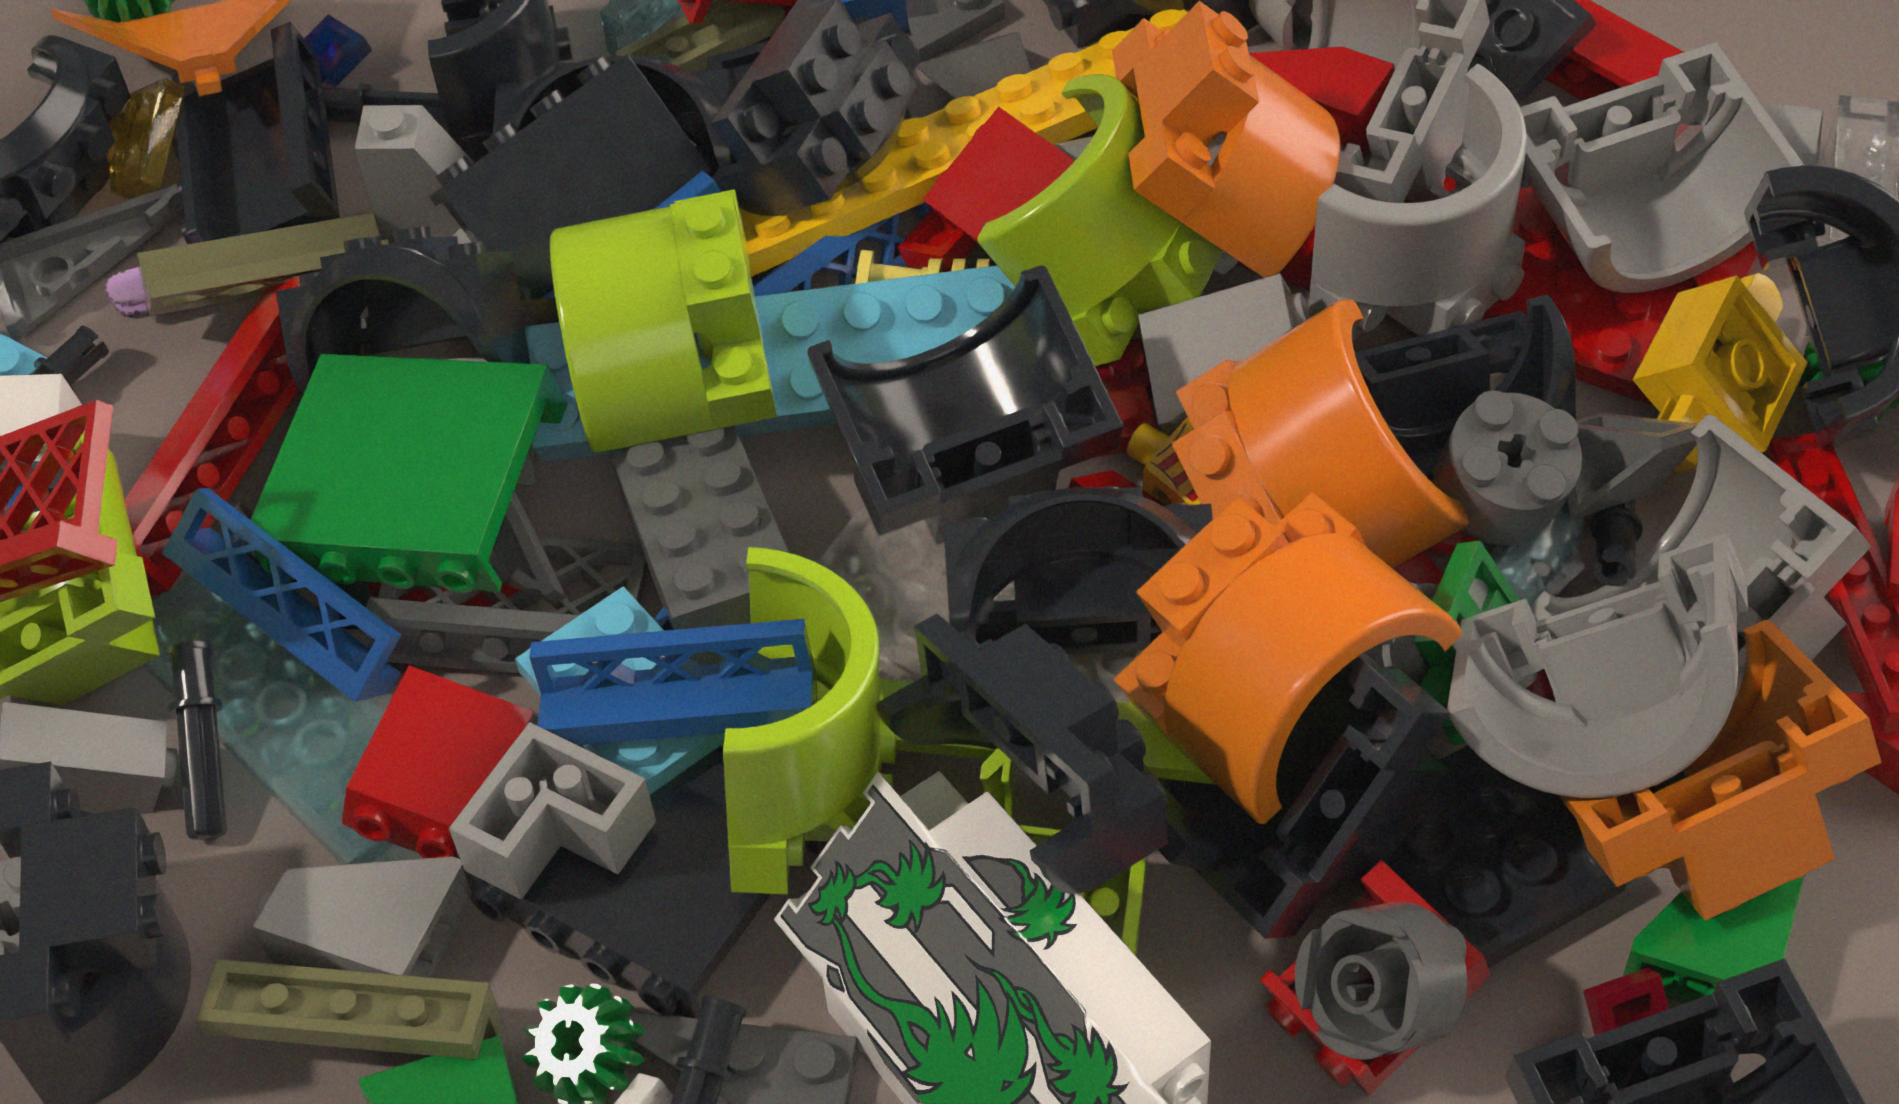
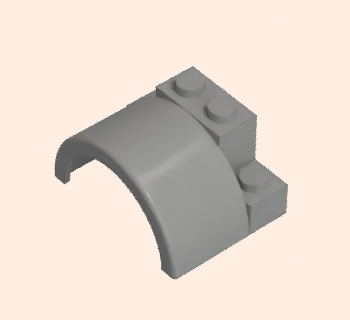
[1309,0,1490,203]
[1520,42,1804,293]
[1308,64,1527,341]
[1530,415,1871,702]
[1447,532,1748,798]

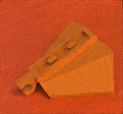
[50,0,292,96]

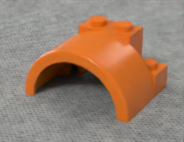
[1112,1,1340,278]
[1171,299,1469,569]
[1113,492,1462,824]
[1558,620,1882,921]

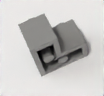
[449,722,656,899]

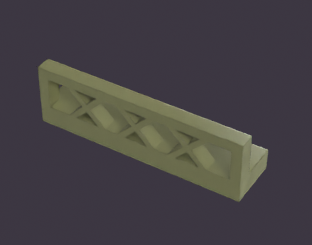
[137,213,389,316]
[195,959,505,1060]

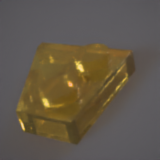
[108,78,185,200]

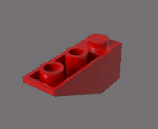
[1249,46,1395,153]

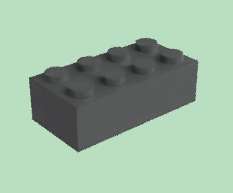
[610,426,789,665]

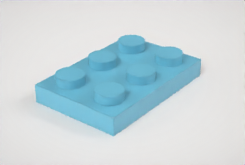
[515,586,725,795]

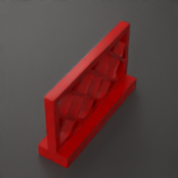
[0,400,118,602]

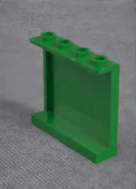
[245,354,568,593]

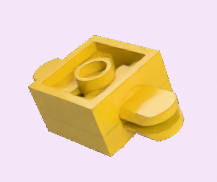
[1633,273,1808,474]

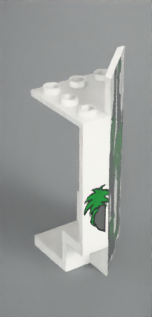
[774,771,1211,1104]

